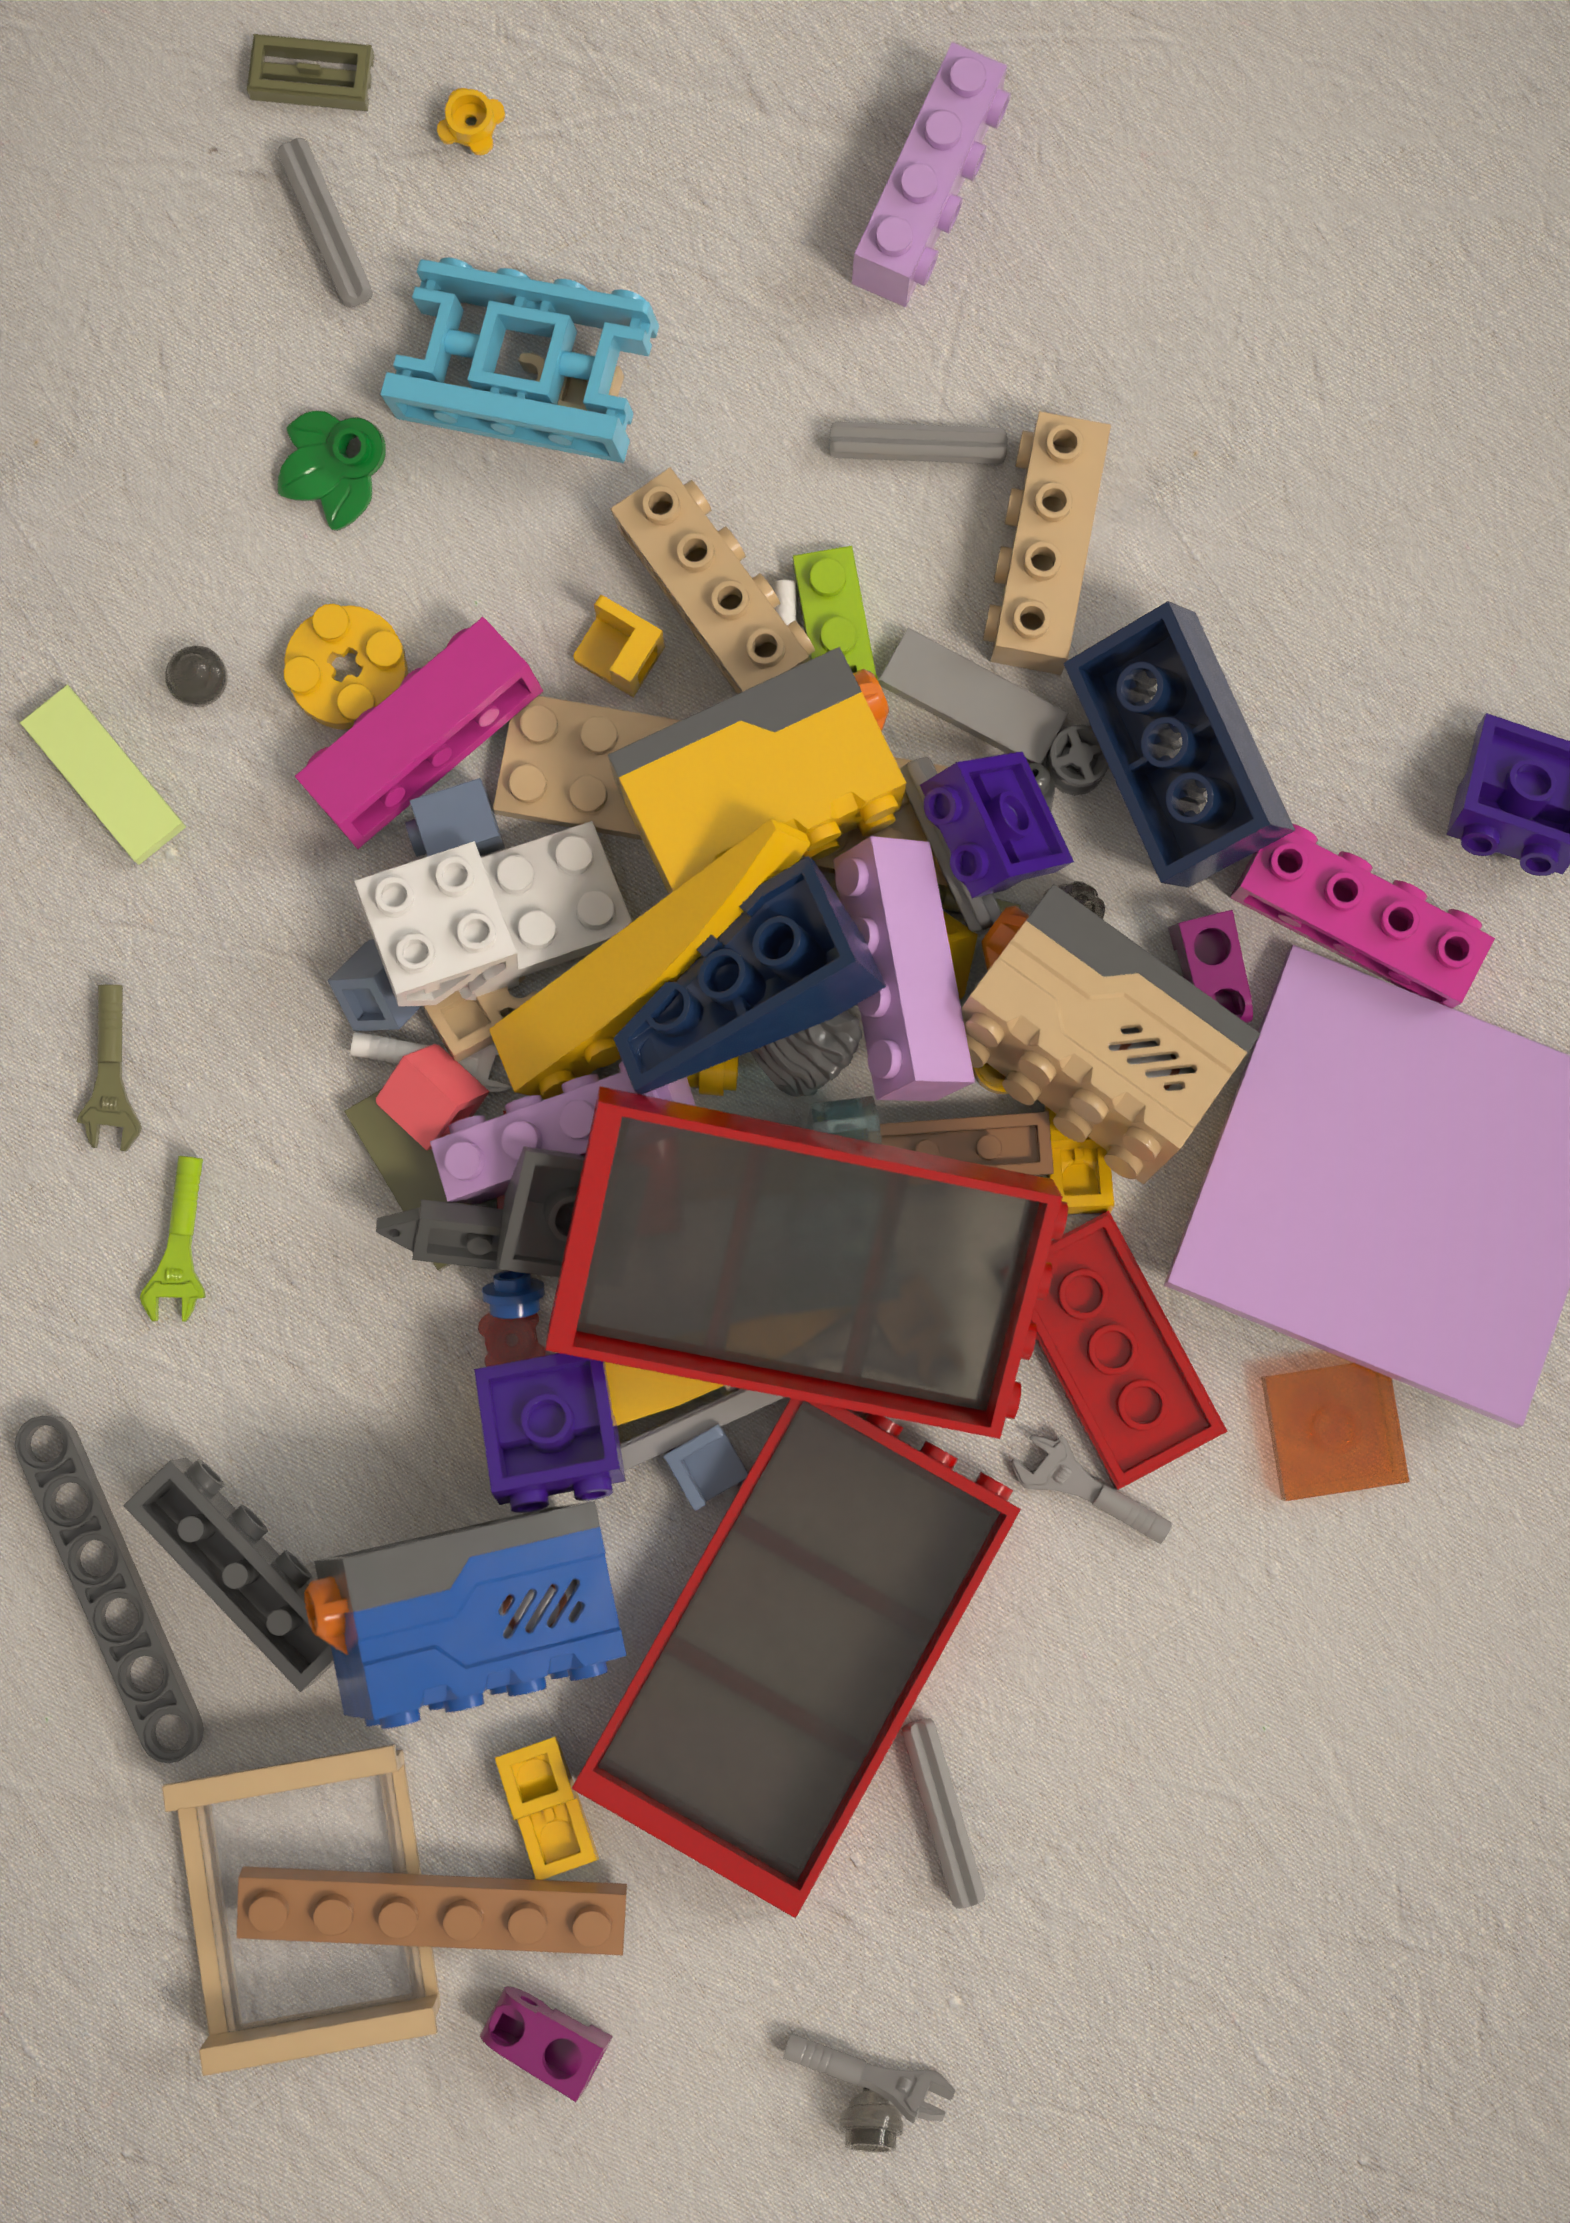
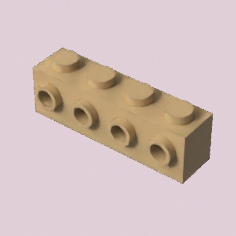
[983,411,1111,675]
[610,467,815,694]

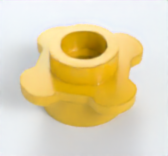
[437,88,505,155]

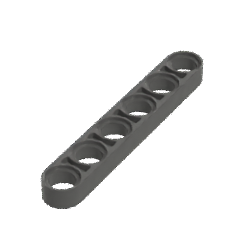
[14,1415,204,1764]

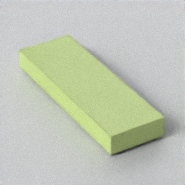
[20,684,186,865]

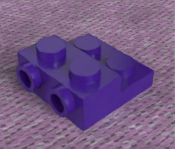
[1446,713,1570,876]
[920,751,1074,899]
[474,1353,626,1513]

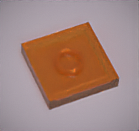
[1261,1362,1410,1501]

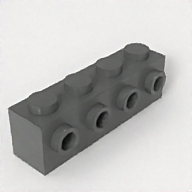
[123,1458,334,1692]

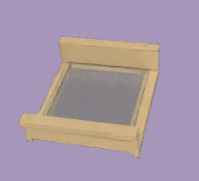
[162,1744,441,2076]

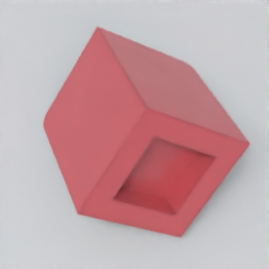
[376,1044,490,1151]

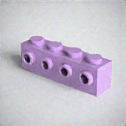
[852,42,1011,307]
[833,836,975,1101]
[430,1062,695,1205]

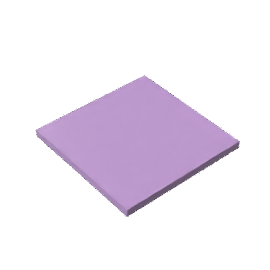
[1164,945,1570,1428]

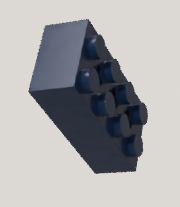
[1063,601,1295,888]

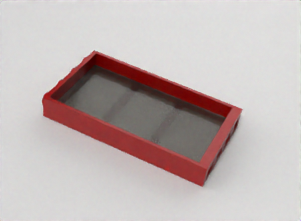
[545,1086,1068,1439]
[572,1398,1021,1919]

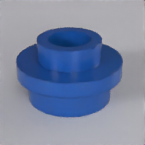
[482,1271,545,1319]

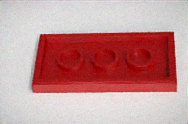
[998,1211,1228,1490]

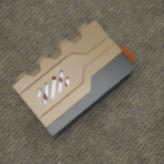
[961,884,1261,1185]

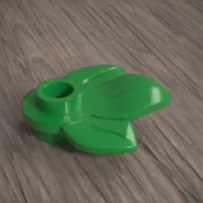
[277,411,386,531]

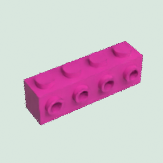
[294,617,543,849]
[1230,823,1495,1008]

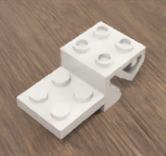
[354,821,632,1006]

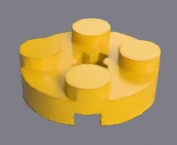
[283,604,408,730]

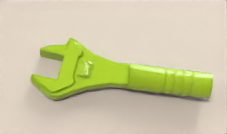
[140,1156,206,1322]

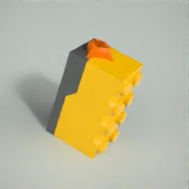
[608,647,906,894]

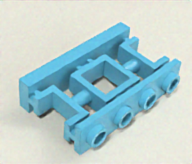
[380,258,659,463]

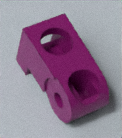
[1168,910,1253,1023]
[480,1986,613,2102]

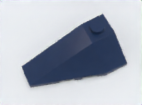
[613,856,886,1095]

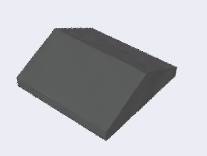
[496,1146,650,1286]

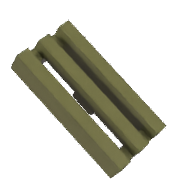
[247,34,375,111]

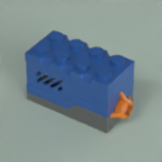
[304,1501,627,1729]

